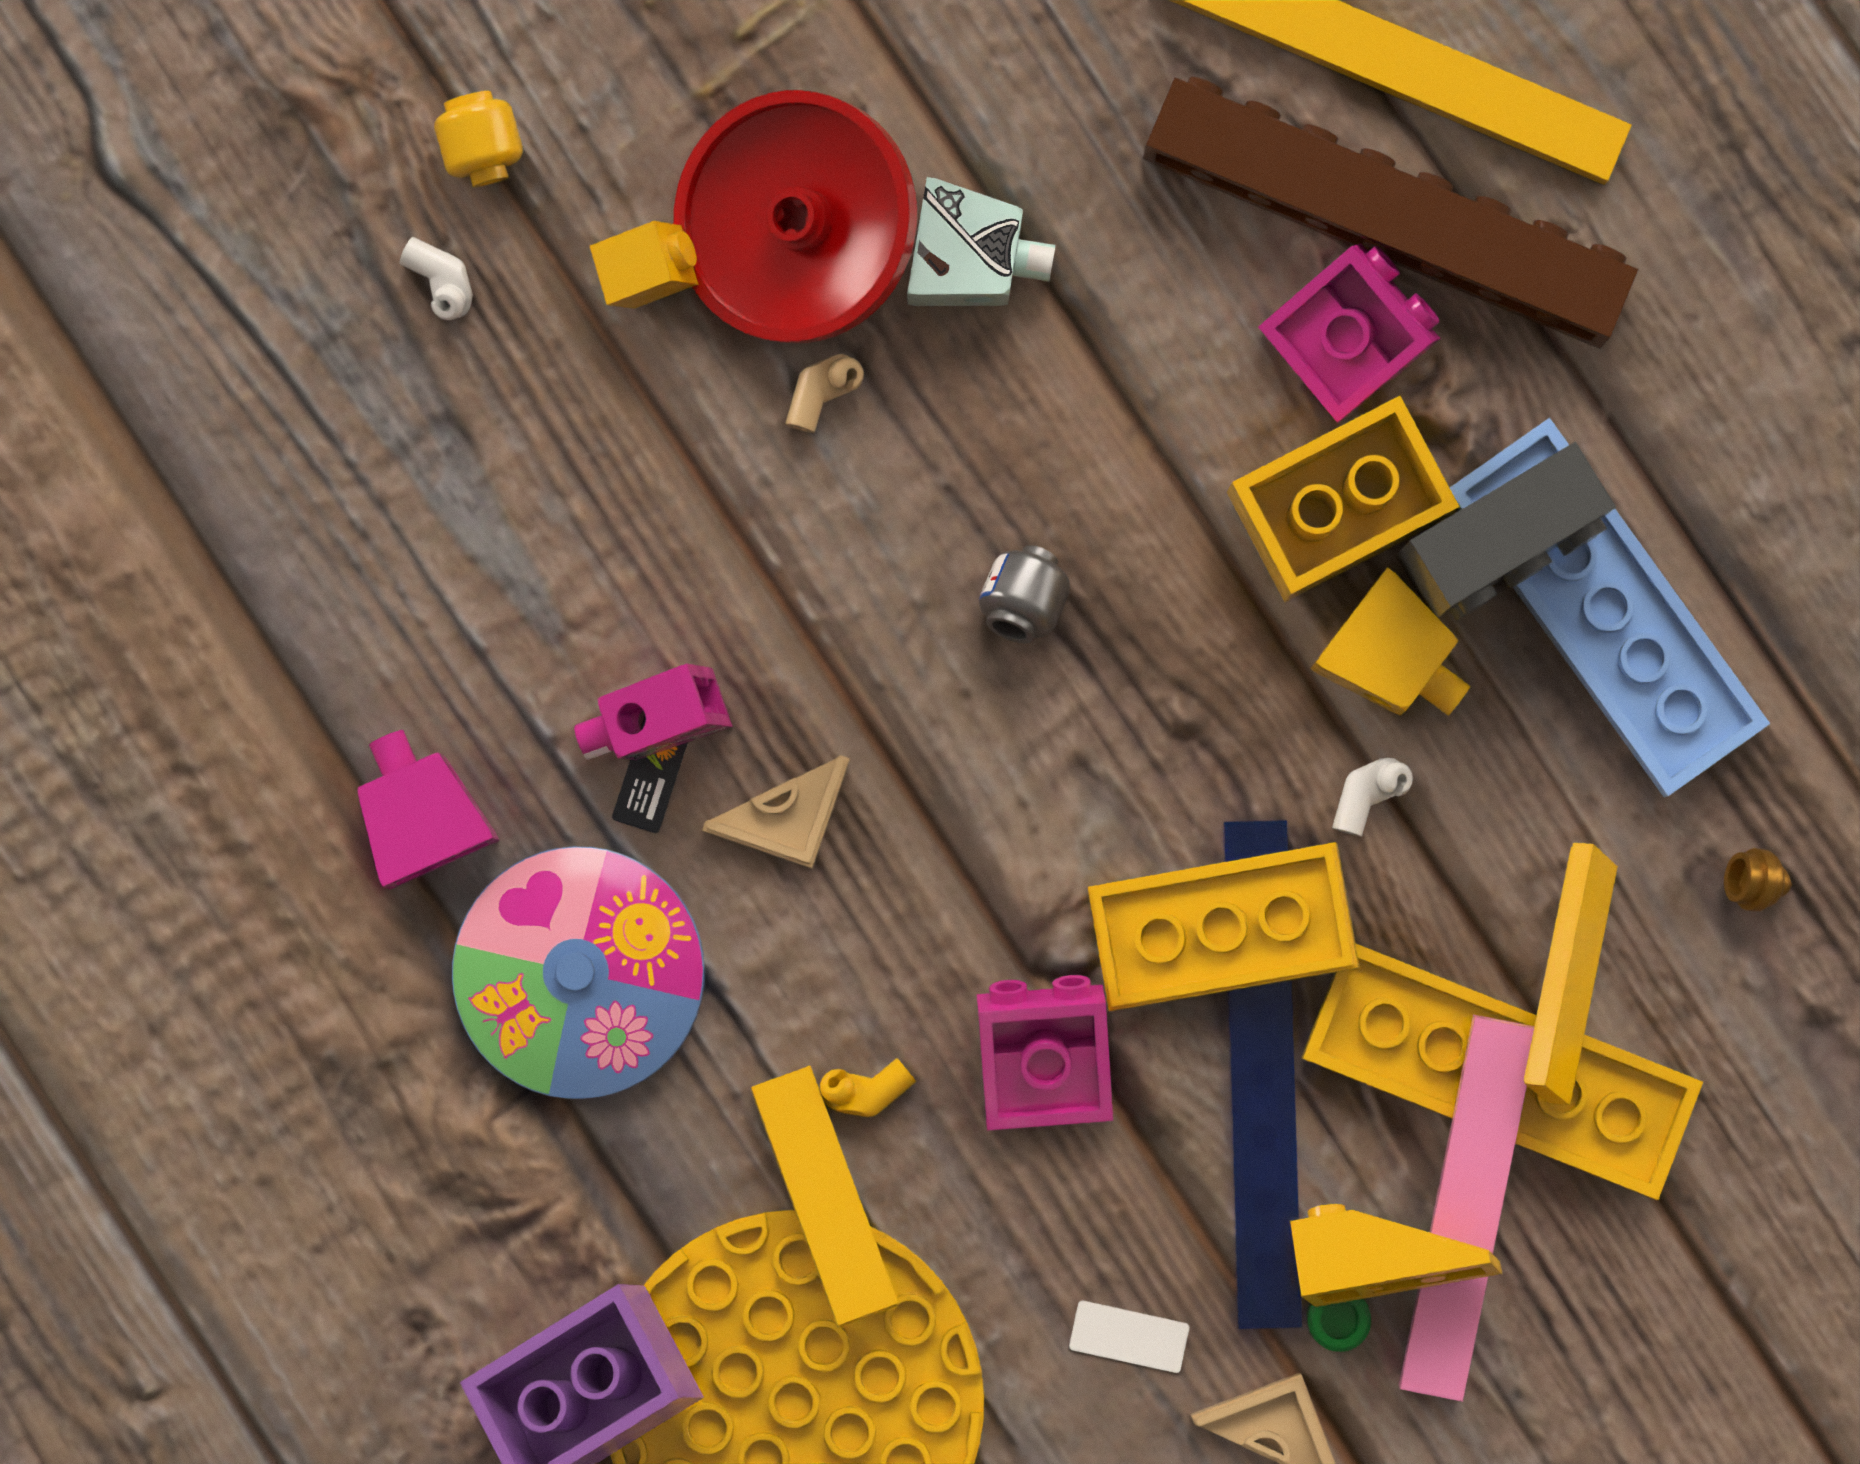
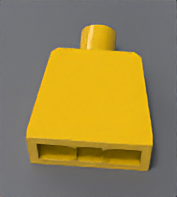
[1310,567,1471,716]

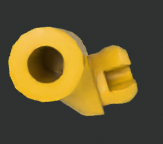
[820,1058,917,1117]

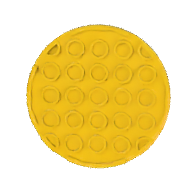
[610,1210,984,1464]

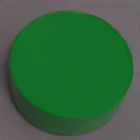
[1306,1299,1371,1352]

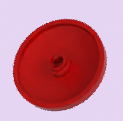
[673,90,917,343]

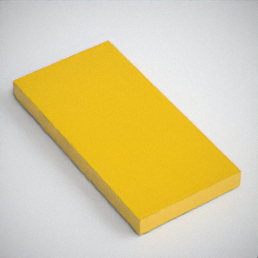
[1088,842,1360,1011]

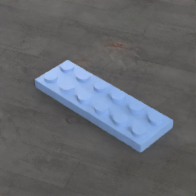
[1450,418,1770,798]

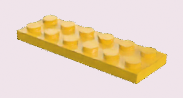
[1301,943,1703,1200]

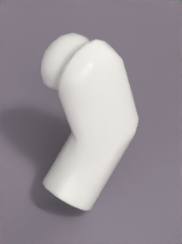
[400,237,473,320]
[1332,758,1413,837]

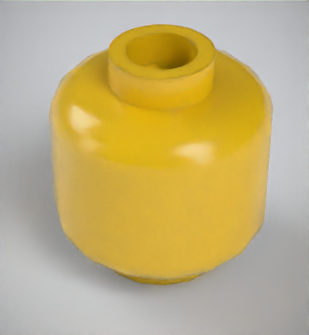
[434,91,523,187]

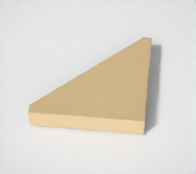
[702,755,850,869]
[1190,1373,1335,1464]

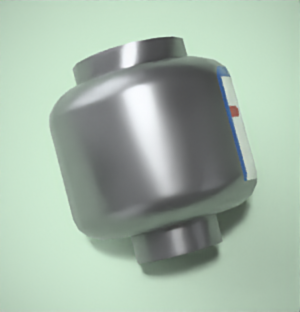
[979,546,1070,643]

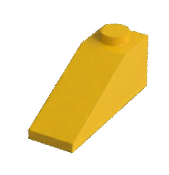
[1290,1204,1502,1307]

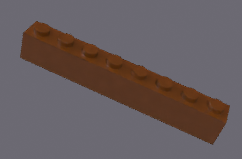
[1143,77,1638,349]

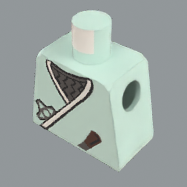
[907,177,1055,306]

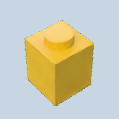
[590,221,698,309]

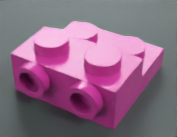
[1258,243,1441,423]
[977,975,1113,1131]

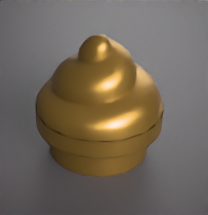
[1724,848,1792,912]

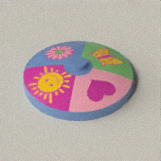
[452,846,705,1099]

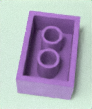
[460,1284,704,1464]

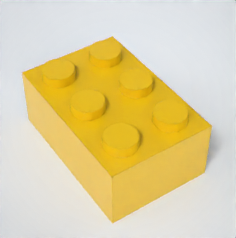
[1227,396,1459,602]

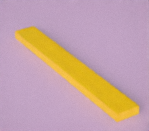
[1169,0,1632,185]

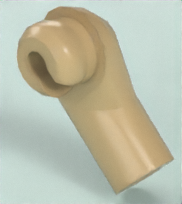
[785,354,864,433]

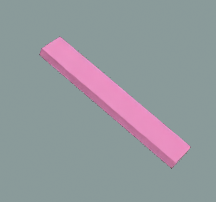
[1399,1014,1534,1402]

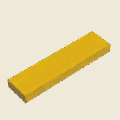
[1523,843,1618,1105]
[751,1066,898,1328]

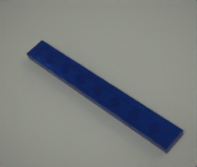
[1223,820,1302,1329]

